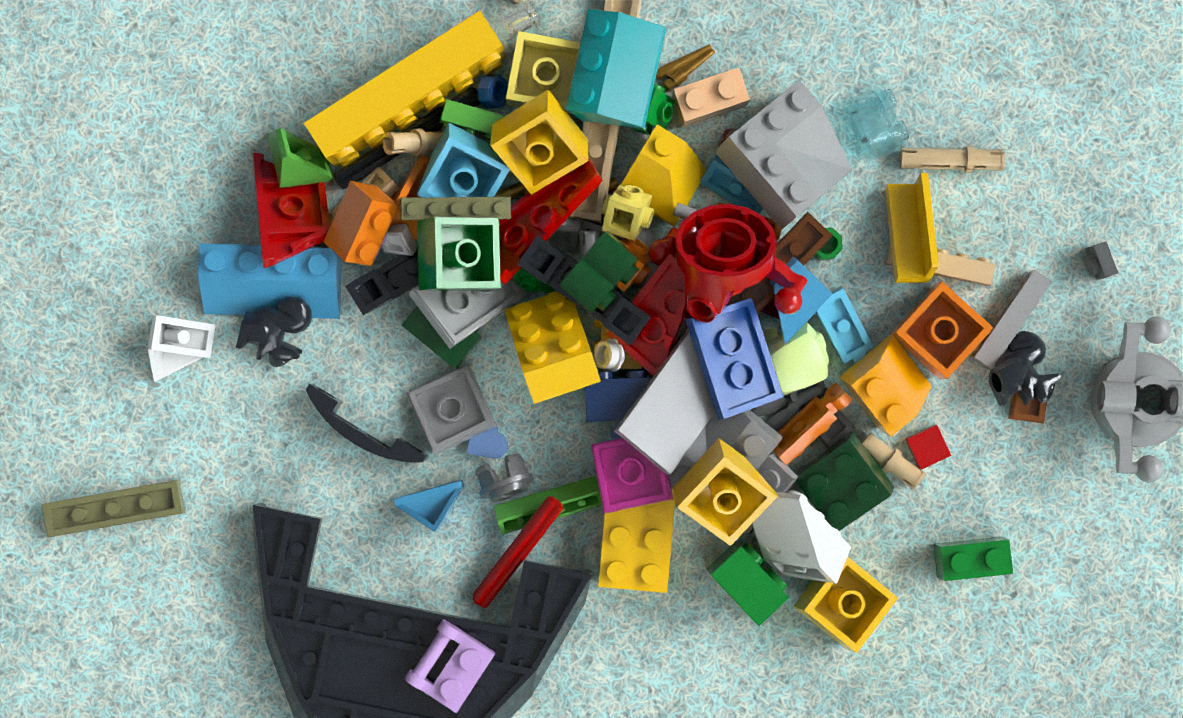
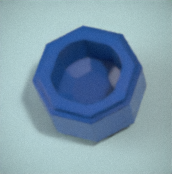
[478,74,508,108]

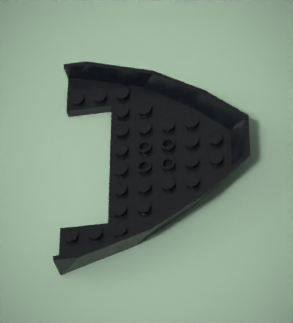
[253,503,592,718]

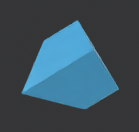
[769,257,833,344]
[394,480,464,532]

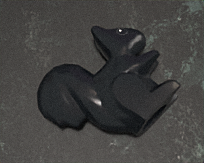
[236,296,312,367]
[988,331,1061,406]

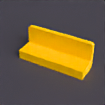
[885,173,939,283]

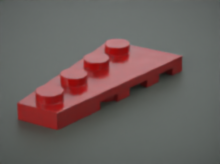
[499,157,603,284]

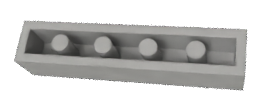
[970,270,1052,370]

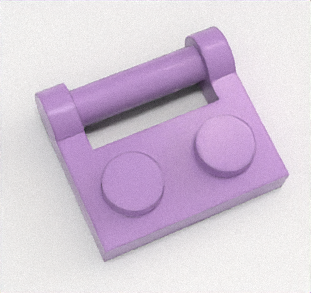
[404,619,496,713]

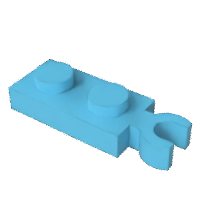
[815,287,874,367]

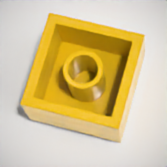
[490,90,588,195]
[793,556,898,653]

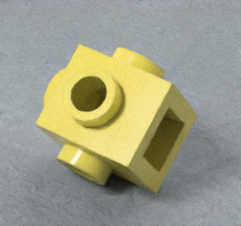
[602,185,654,241]

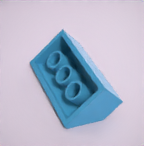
[198,243,342,319]

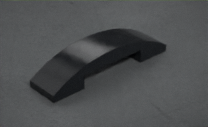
[517,235,651,346]
[345,245,419,316]
[306,384,429,462]

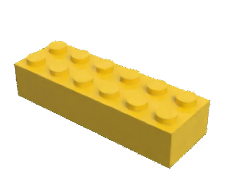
[304,10,506,167]

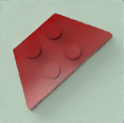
[253,153,330,268]

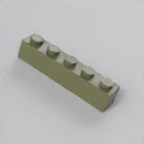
[399,197,511,220]

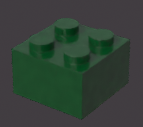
[796,432,894,531]

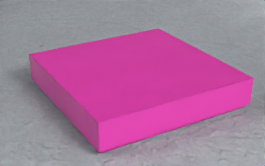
[591,438,674,513]

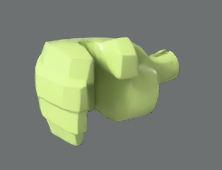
[764,322,829,396]

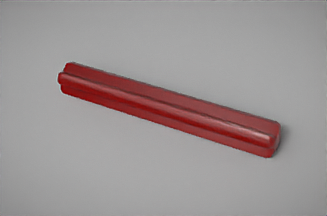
[473,496,563,608]

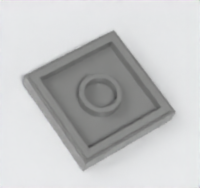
[407,364,497,455]

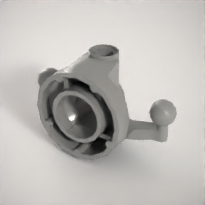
[1090,316,1183,483]

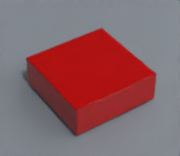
[905,425,952,470]

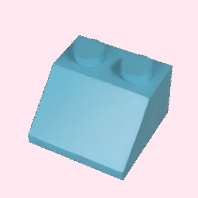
[417,123,510,197]

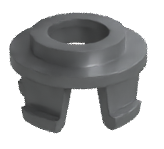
[475,453,534,502]

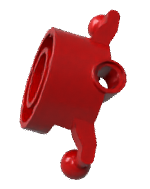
[648,204,807,323]

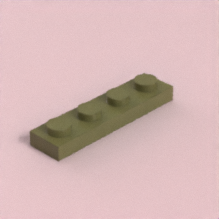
[42,479,185,538]

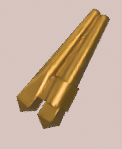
[656,44,715,92]

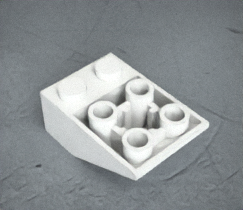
[752,490,851,584]

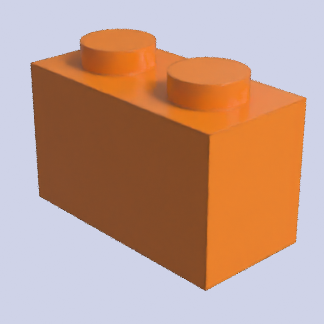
[323,181,399,266]

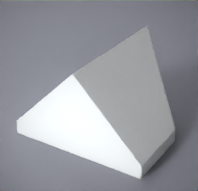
[148,315,216,382]

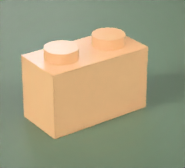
[672,67,750,127]

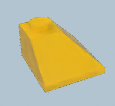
[620,125,707,227]

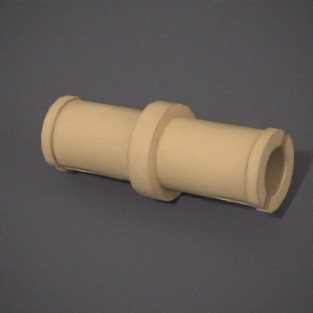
[383,129,444,156]
[862,432,926,491]

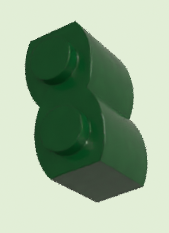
[560,231,640,313]

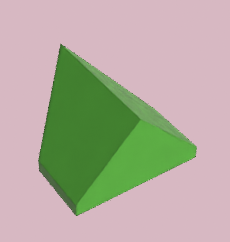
[267,128,333,188]

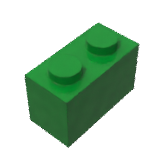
[933,536,1013,581]

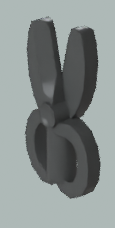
[750,380,827,431]

